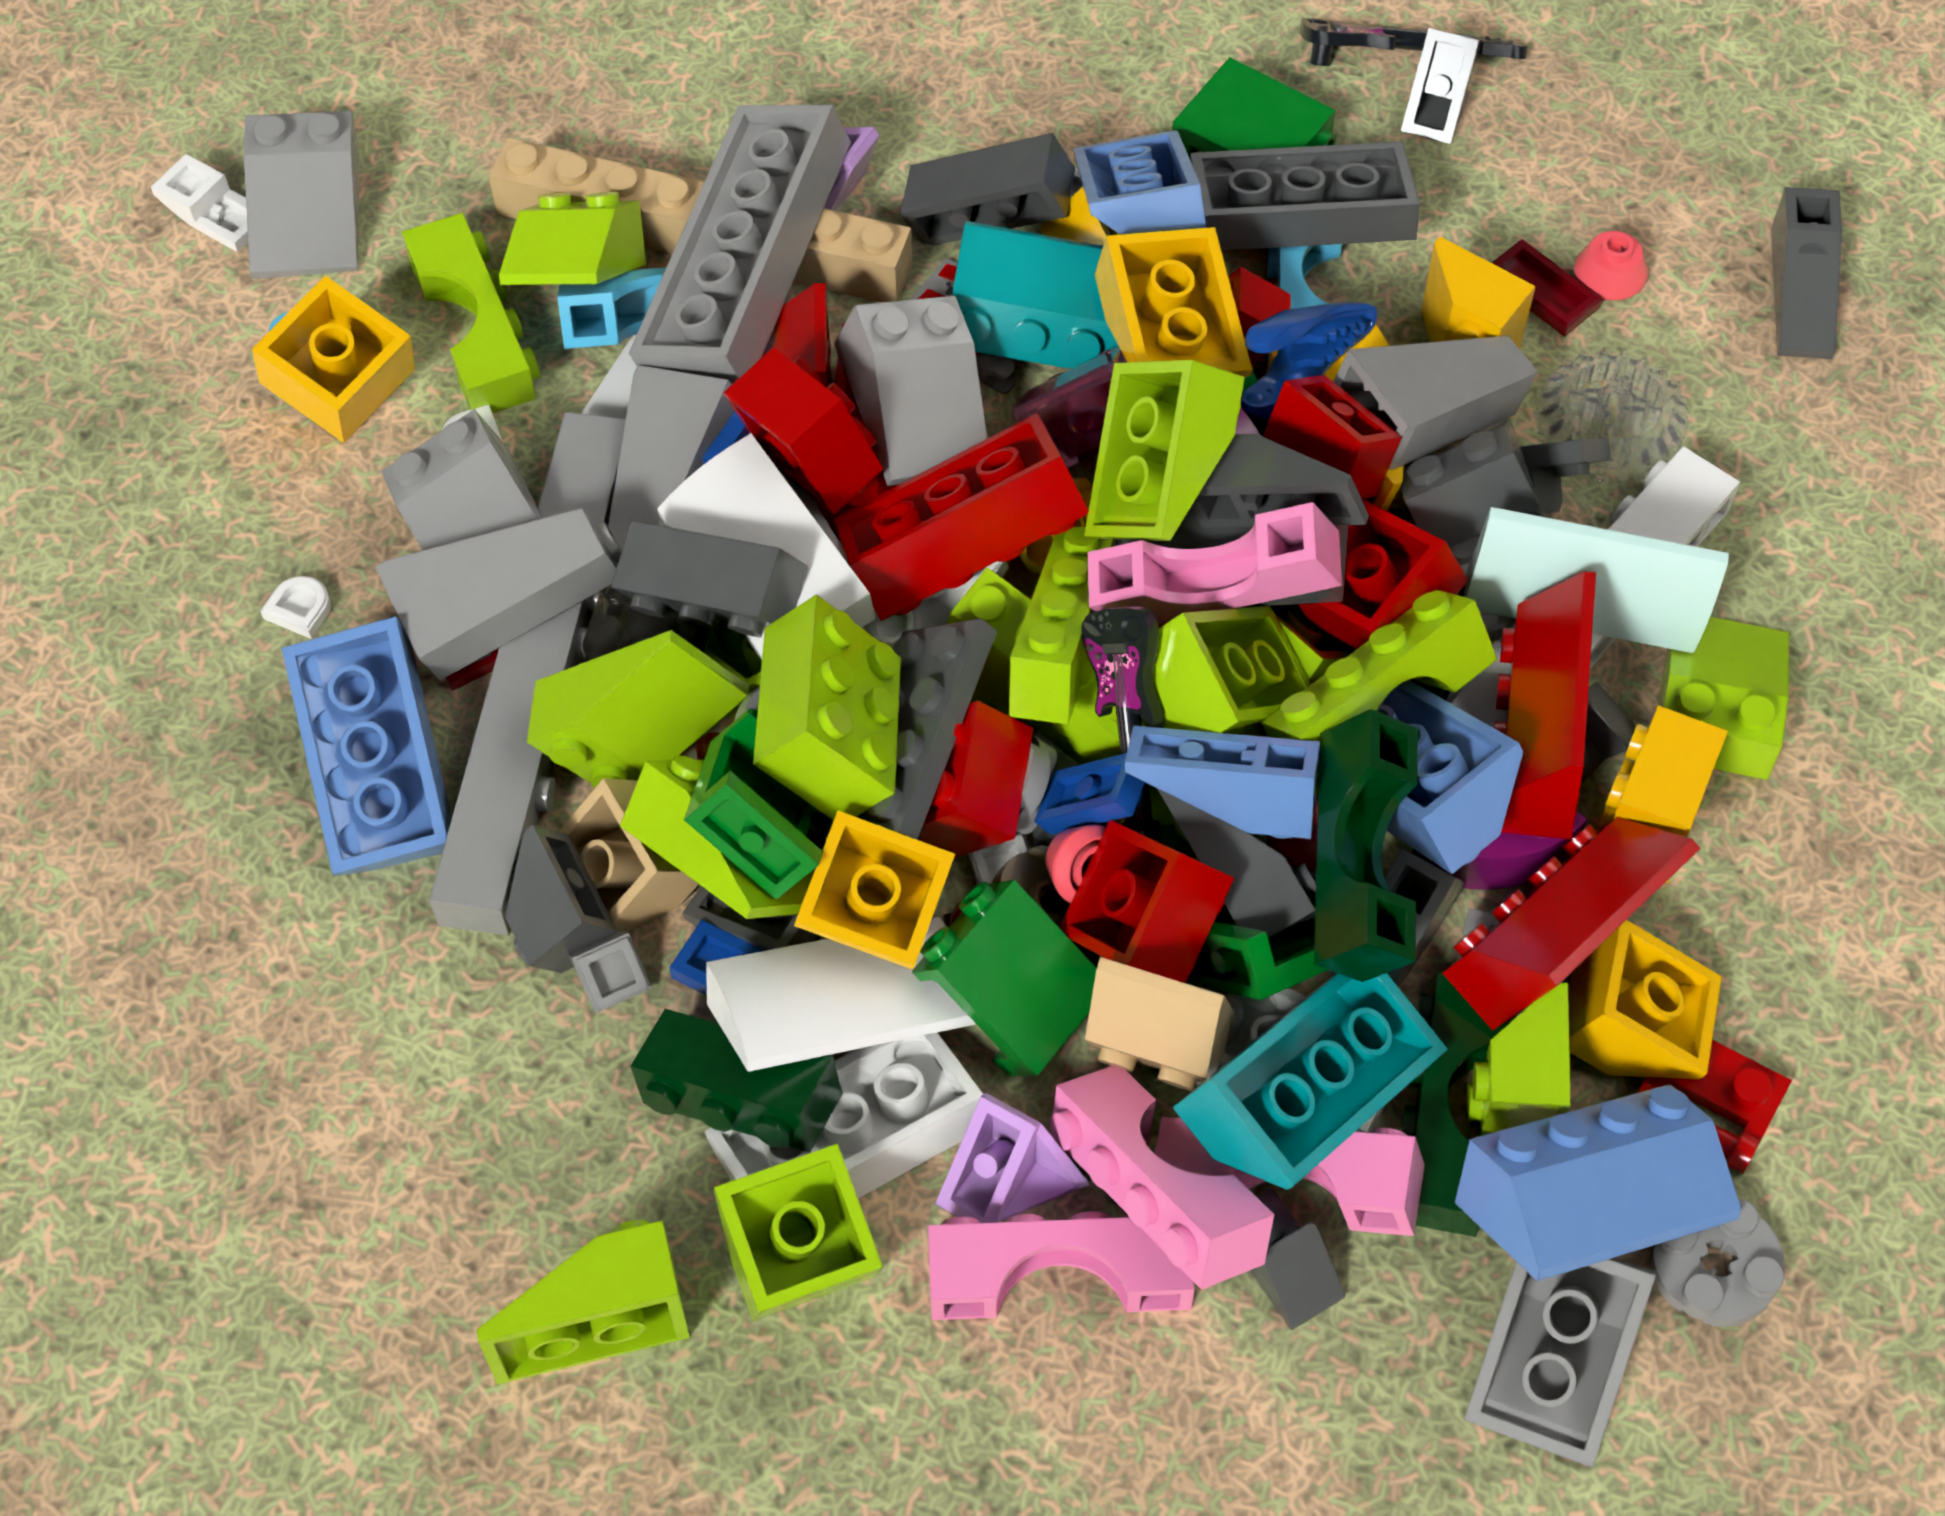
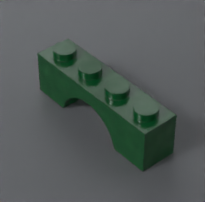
[1314,709,1418,982]
[1400,972,1509,1237]

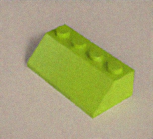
[947,567,1146,765]

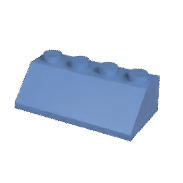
[1073,130,1206,234]
[1377,680,1523,874]
[1455,1084,1741,1281]

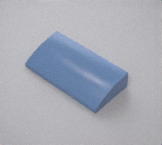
[282,616,452,876]

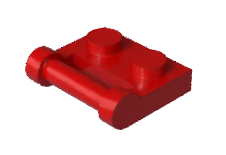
[1638,1039,1792,1174]

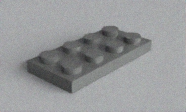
[821,618,997,842]

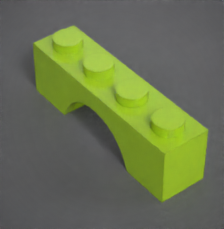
[401,212,541,414]
[1009,527,1115,725]
[1261,589,1497,793]

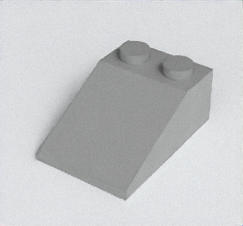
[244,111,359,279]
[834,296,987,486]
[381,409,542,550]
[1464,1257,1657,1468]

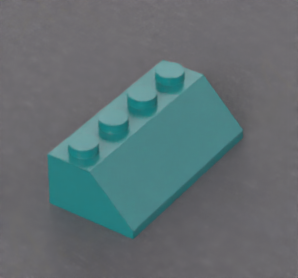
[952,221,1127,377]
[1172,973,1448,1190]

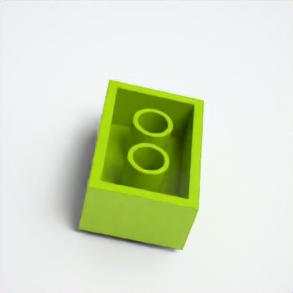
[753,594,901,820]
[1153,606,1311,737]

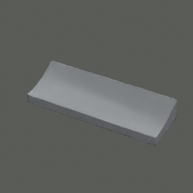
[629,105,851,384]

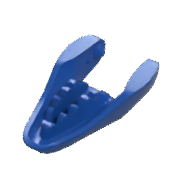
[1241,302,1378,419]

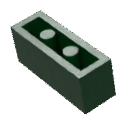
[630,1009,843,1153]

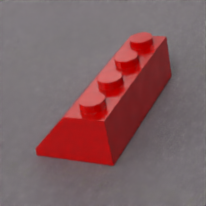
[834,413,1088,621]
[1494,571,1596,840]
[1442,817,1701,1031]

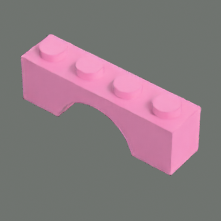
[1088,502,1342,624]
[1050,1066,1274,1290]
[1154,1117,1425,1236]
[928,1211,1195,1320]

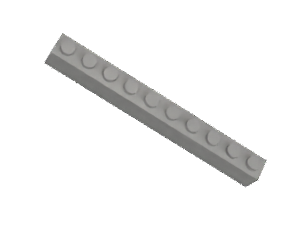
[429,412,626,936]

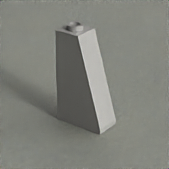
[1333,336,1538,470]
[608,365,735,563]
[375,508,622,681]

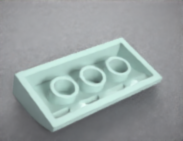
[1464,507,1729,653]

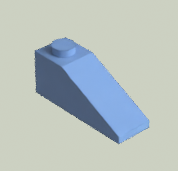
[1125,726,1320,839]

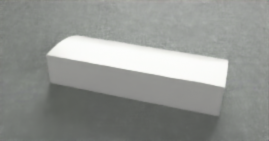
[657,433,876,660]
[706,917,976,1072]
[705,1033,983,1198]

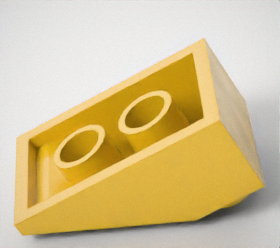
[1095,227,1252,377]

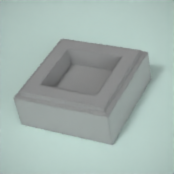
[569,929,652,1013]

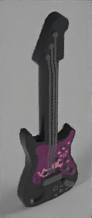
[1299,18,1528,66]
[1081,606,1164,841]

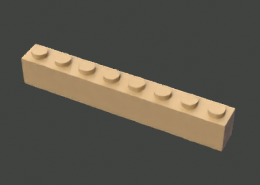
[488,137,913,303]

